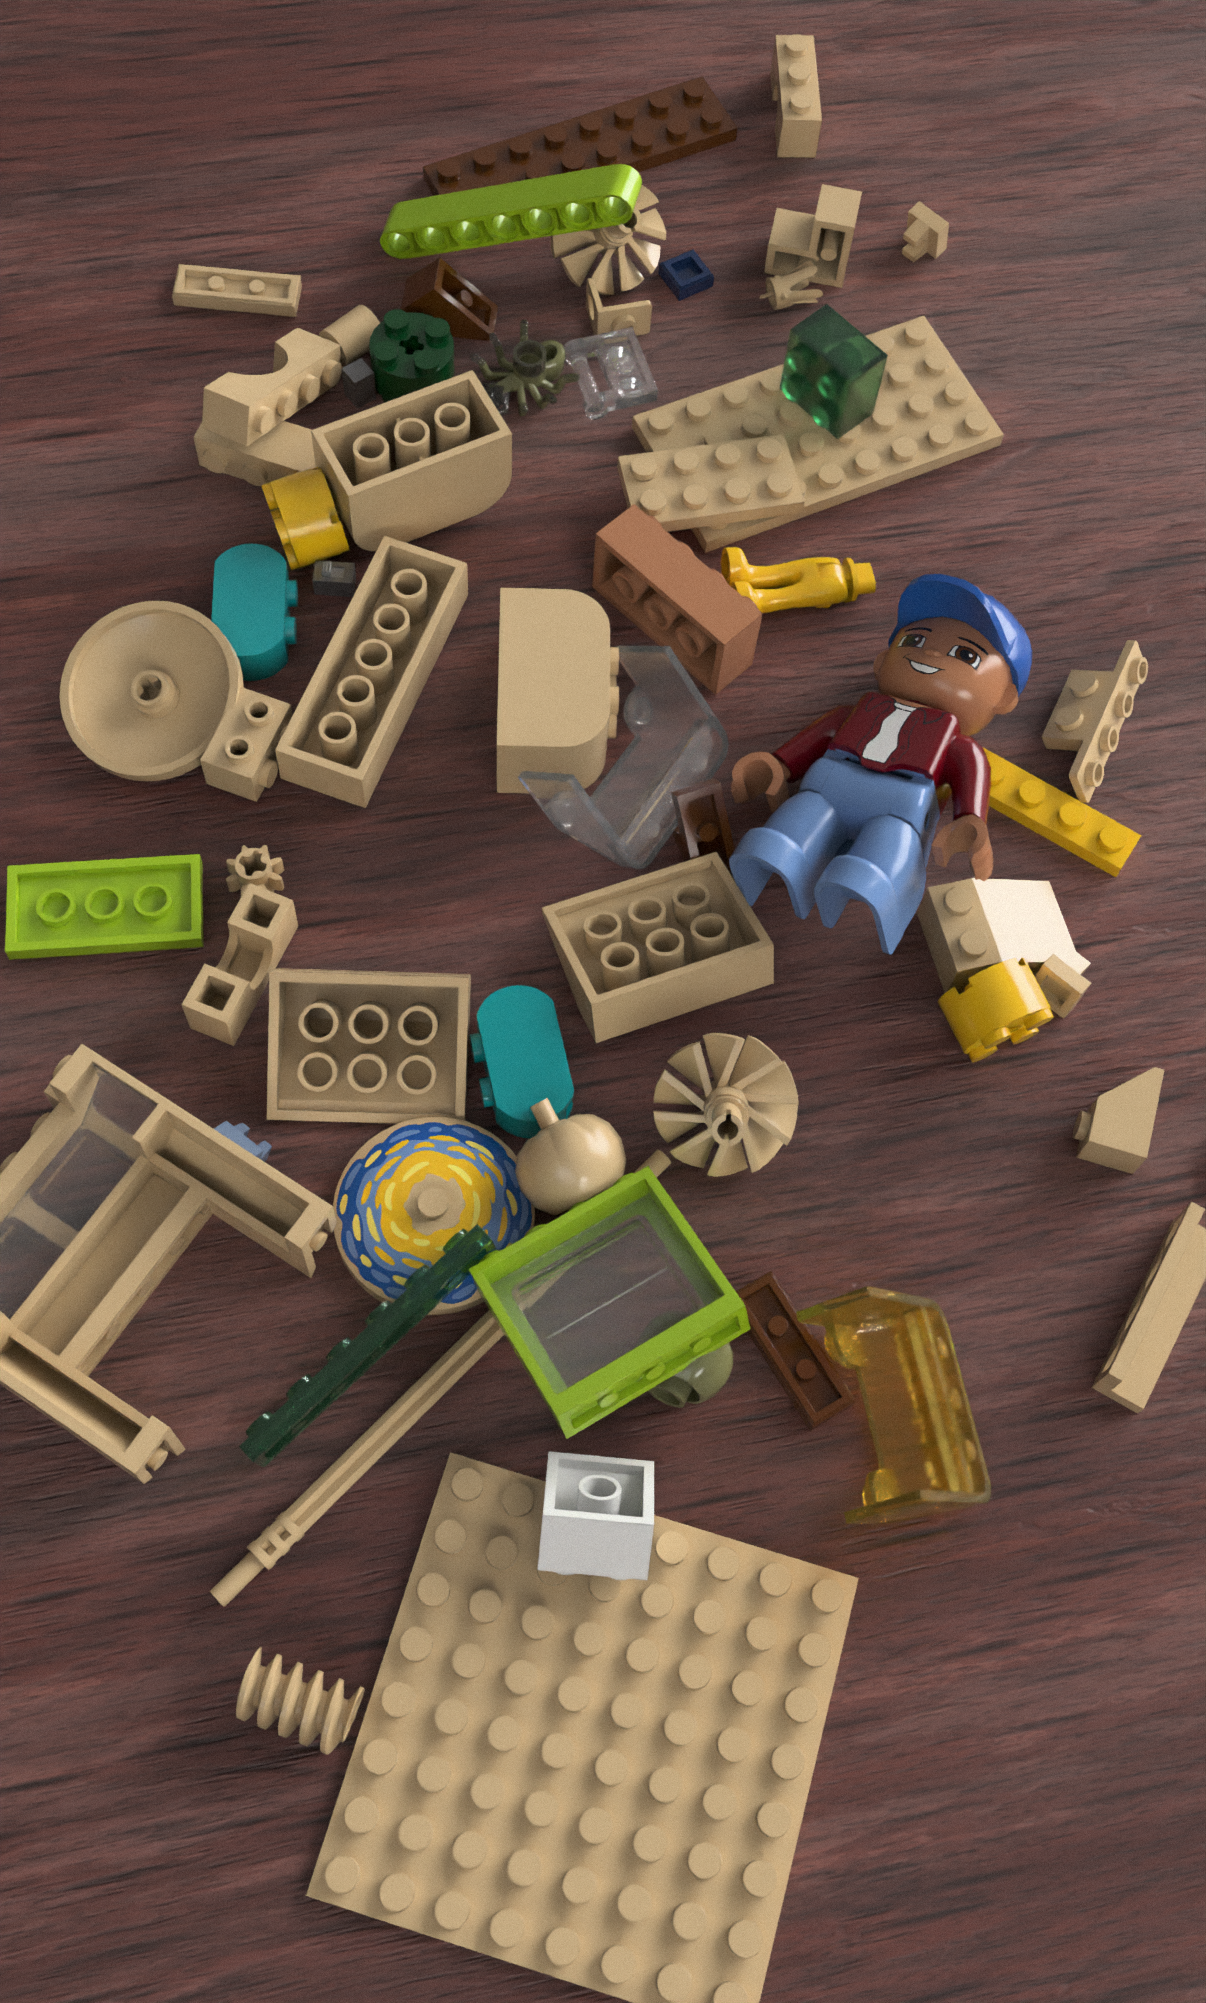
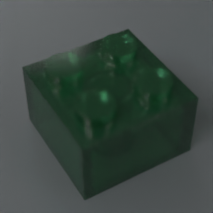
[779,304,888,439]

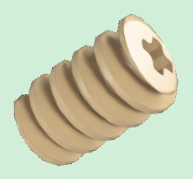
[236,1647,365,1755]

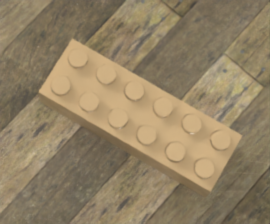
[275,536,468,808]

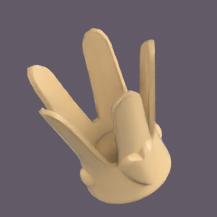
[759,260,823,310]

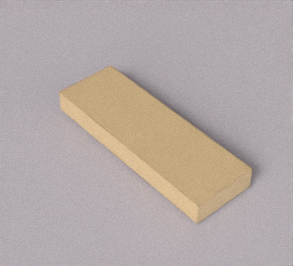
[172,264,302,317]

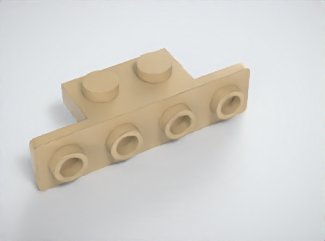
[1042,640,1148,803]

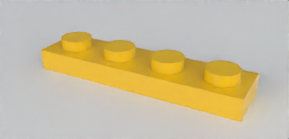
[983,748,1142,877]

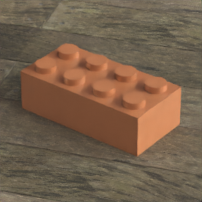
[592,504,763,695]

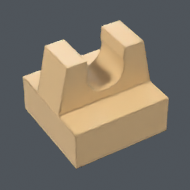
[902,201,949,262]
[1035,952,1091,1019]

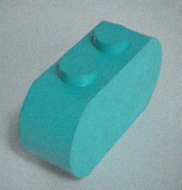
[211,543,298,681]
[469,985,574,1138]

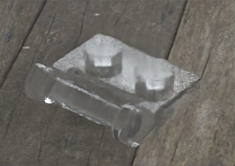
[563,327,658,420]

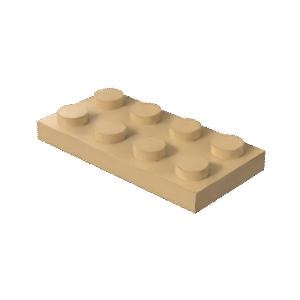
[617,434,805,532]

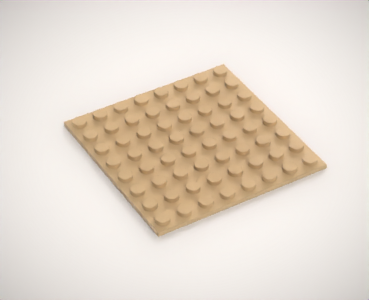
[306,1452,859,2003]

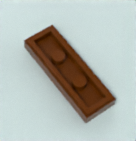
[736,1271,856,1431]

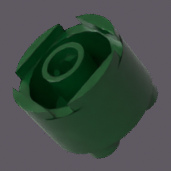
[369,309,455,402]

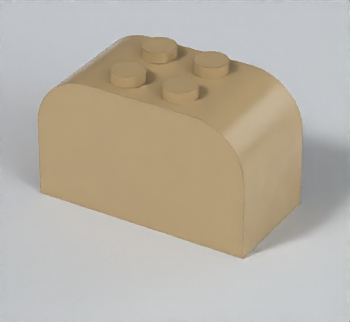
[311,370,512,551]
[497,588,619,794]

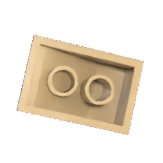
[917,878,1076,993]

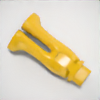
[721,547,876,614]

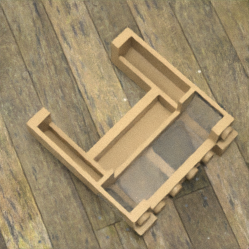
[0,1044,337,1484]

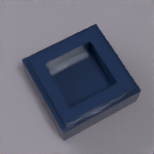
[658,249,714,301]

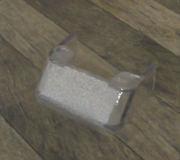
[518,646,729,869]

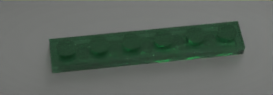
[239,1224,497,1467]

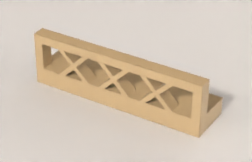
[1091,1202,1206,1414]

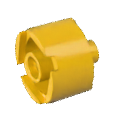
[261,467,350,570]
[938,958,1054,1063]

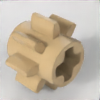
[226,845,284,897]

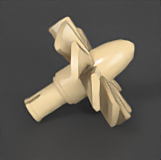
[551,185,666,295]
[653,1033,799,1177]

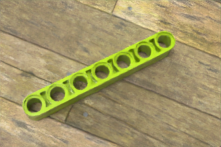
[380,164,642,259]

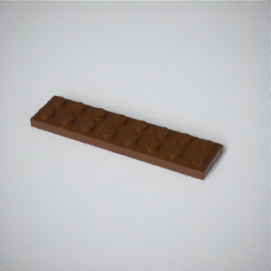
[423,76,738,196]

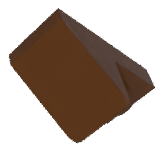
[670,778,735,872]

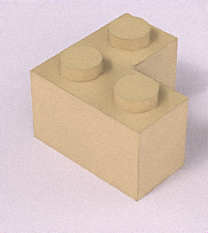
[764,184,862,288]

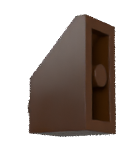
[401,257,498,341]

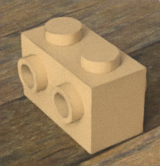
[200,686,293,802]

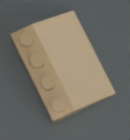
[542,852,774,1043]
[267,968,471,1124]

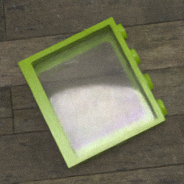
[469,1166,751,1439]

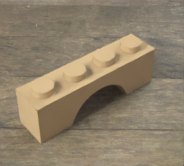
[202,328,342,446]

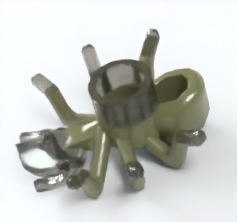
[470,319,580,416]

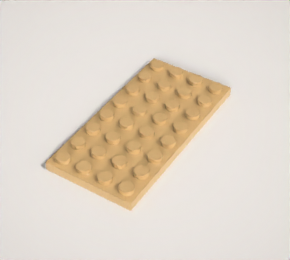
[632,316,1004,553]

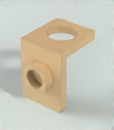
[586,278,652,342]

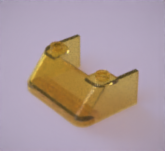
[796,1286,991,1524]

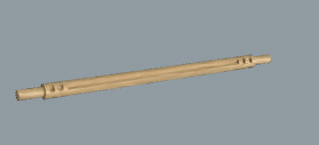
[209,1149,671,1607]

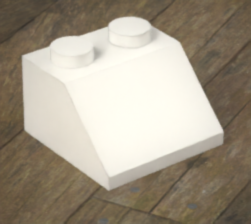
[537,1451,654,1580]

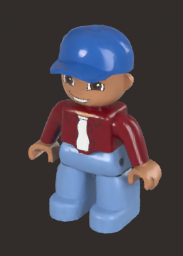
[729,574,1032,955]

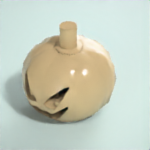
[515,1098,627,1216]

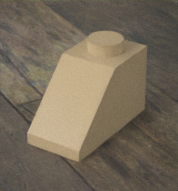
[1073,1067,1164,1174]

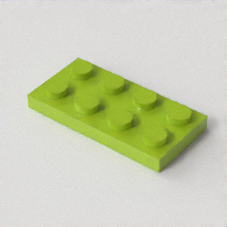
[5,854,204,960]

